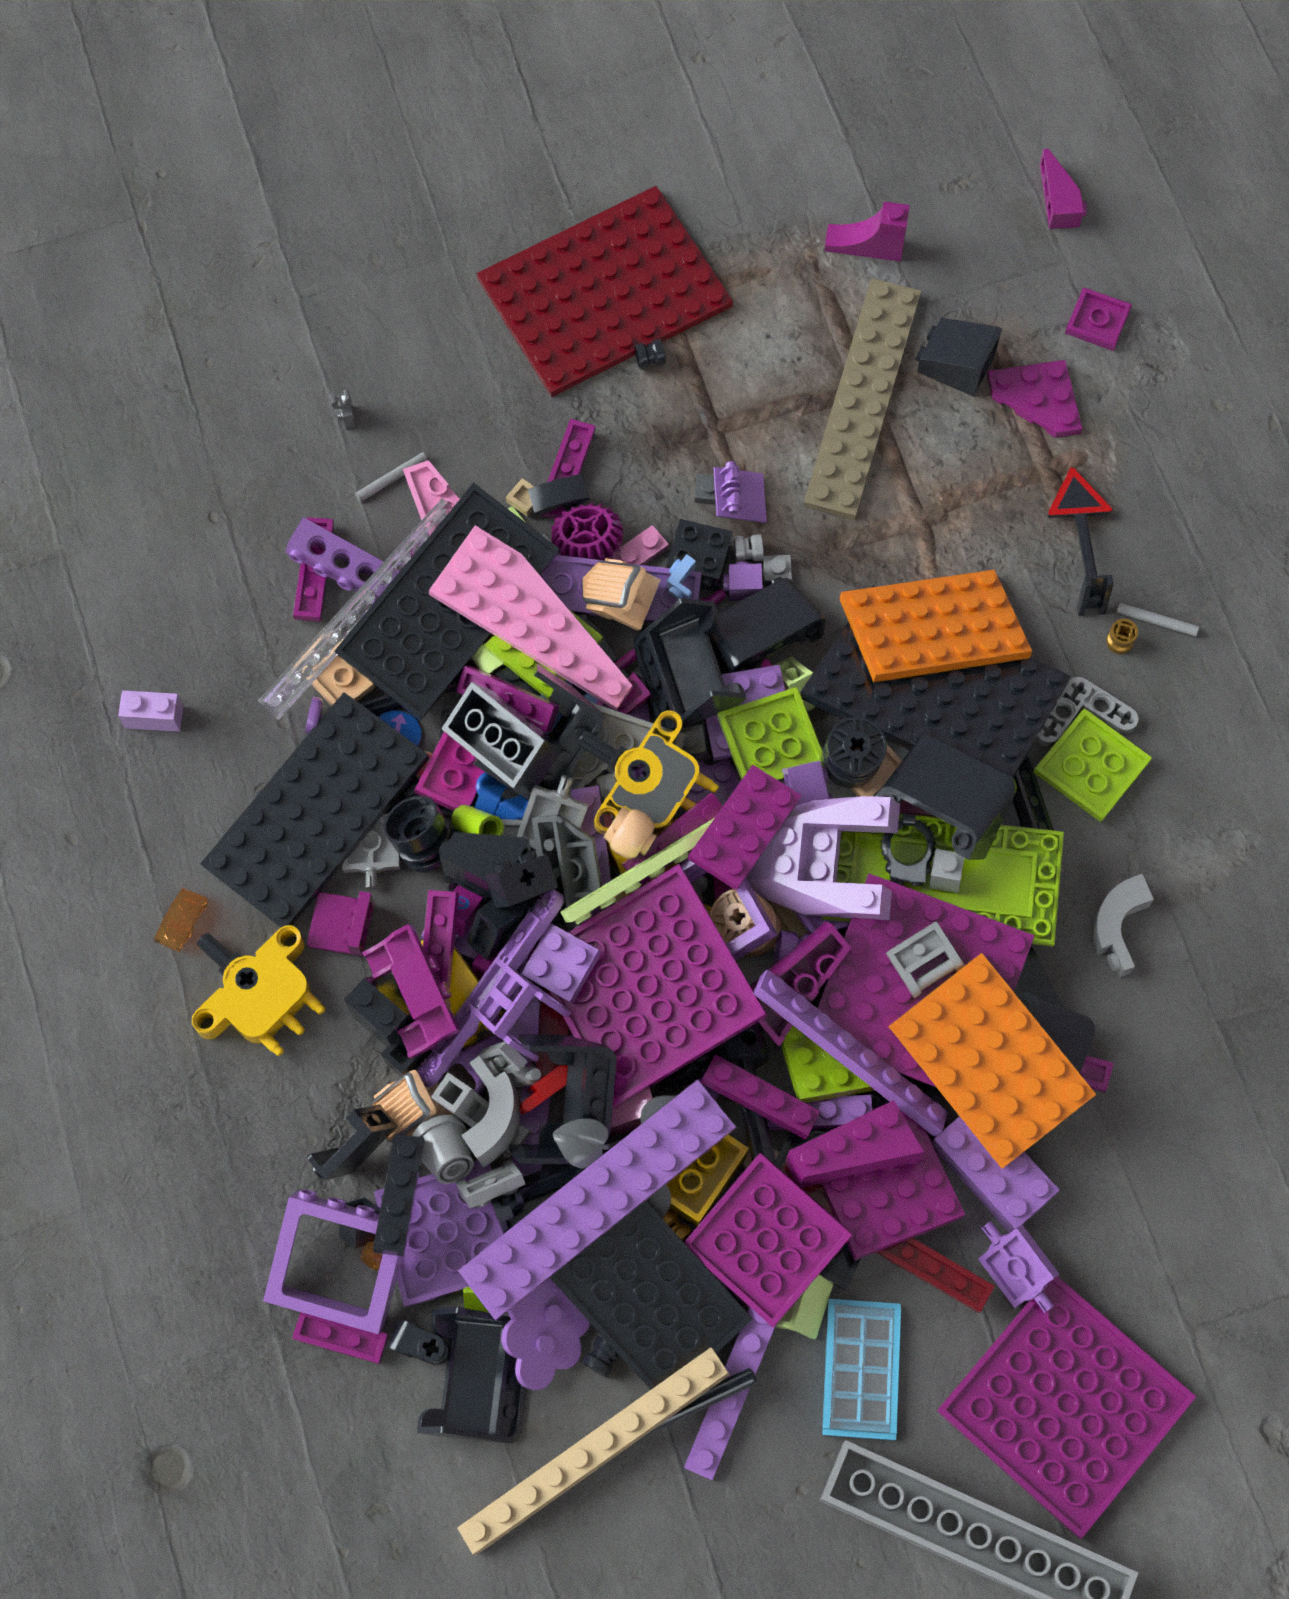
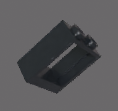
[467,877,544,961]

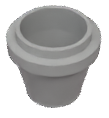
[412,1115,474,1184]

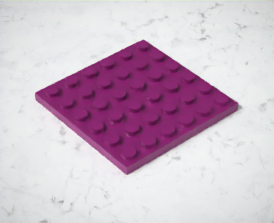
[530,864,768,1108]
[807,873,1035,1088]
[936,1276,1196,1540]

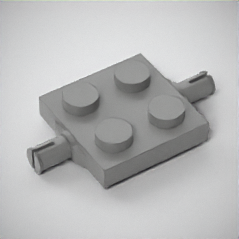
[517,775,589,855]
[342,813,400,890]

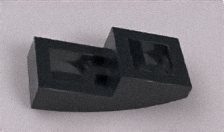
[528,474,590,516]

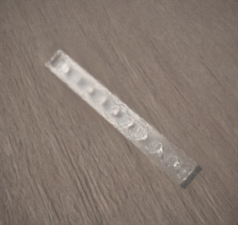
[258,498,453,720]

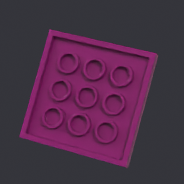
[821,1112,965,1261]
[684,1153,853,1327]

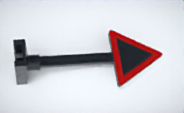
[1047,468,1114,616]

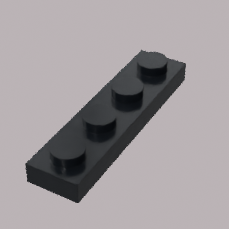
[373,1134,425,1257]

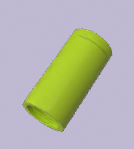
[451,805,504,836]

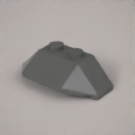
[532,814,602,930]

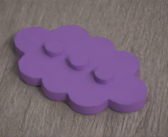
[501,1278,590,1390]

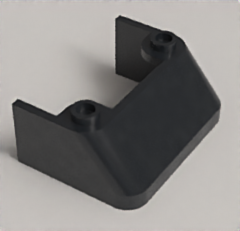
[474,663,603,800]
[509,1034,616,1164]

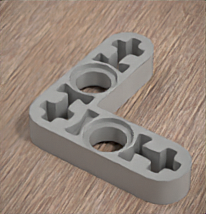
[1036,677,1139,747]

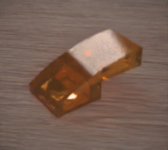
[154,888,208,952]

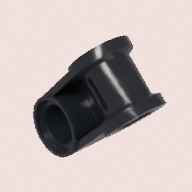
[387,1319,449,1365]

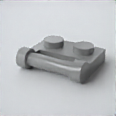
[886,922,964,998]
[456,1159,525,1208]

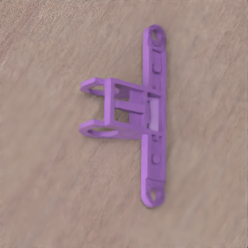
[417,889,572,1088]

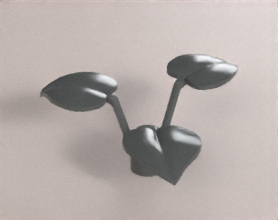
[553,1095,678,1219]

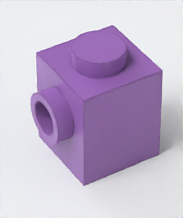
[723,562,763,601]

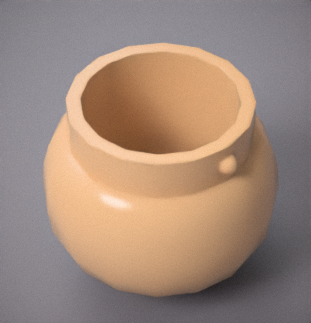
[603,806,657,859]

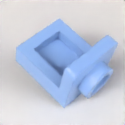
[666,554,695,600]

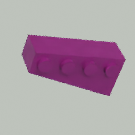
[751,921,851,1046]
[785,1100,924,1188]

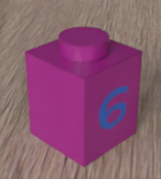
[453,885,483,938]

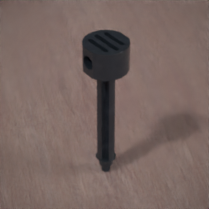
[711,1022,777,1166]

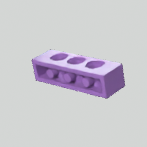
[285,517,399,604]

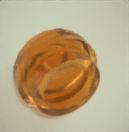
[361,1241,383,1271]

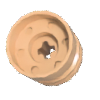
[710,889,781,957]

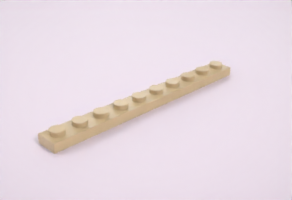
[457,1347,730,1556]

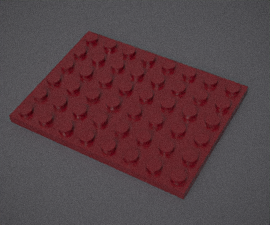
[476,186,733,397]

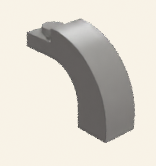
[1092,874,1154,978]
[461,1056,520,1167]
[431,1073,532,1156]

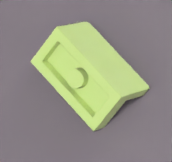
[776,1275,833,1339]

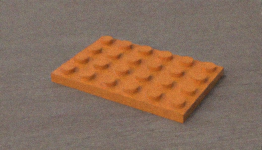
[840,570,1032,682]
[888,953,1096,1169]

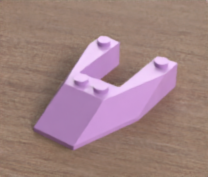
[746,796,900,920]

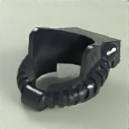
[880,814,937,886]

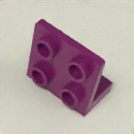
[307,891,375,957]

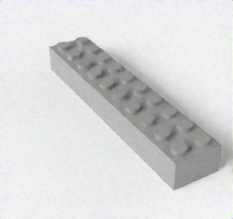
[820,1440,1138,1599]

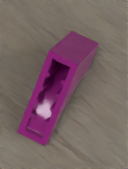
[824,201,910,262]

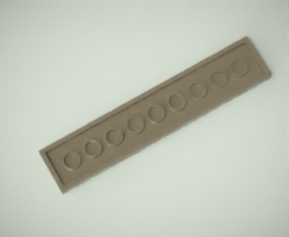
[803,278,921,520]

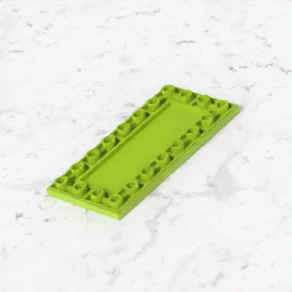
[821,813,1064,947]

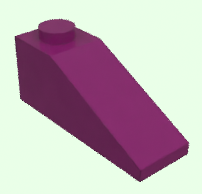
[1040,148,1087,229]

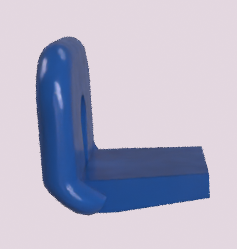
[475,772,529,820]

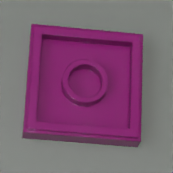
[1064,287,1132,351]

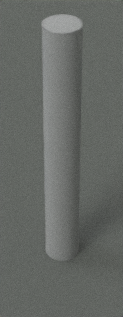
[355,452,428,502]
[1116,603,1199,637]

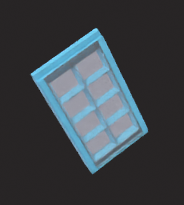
[822,1299,901,1441]

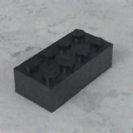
[442,682,563,794]

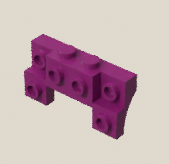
[362,924,461,1059]

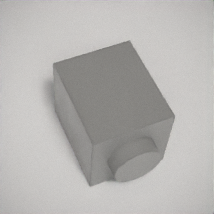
[929,849,964,893]

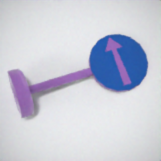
[305,696,421,747]

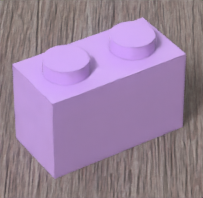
[118,690,184,732]

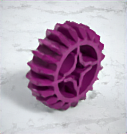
[551,502,624,561]

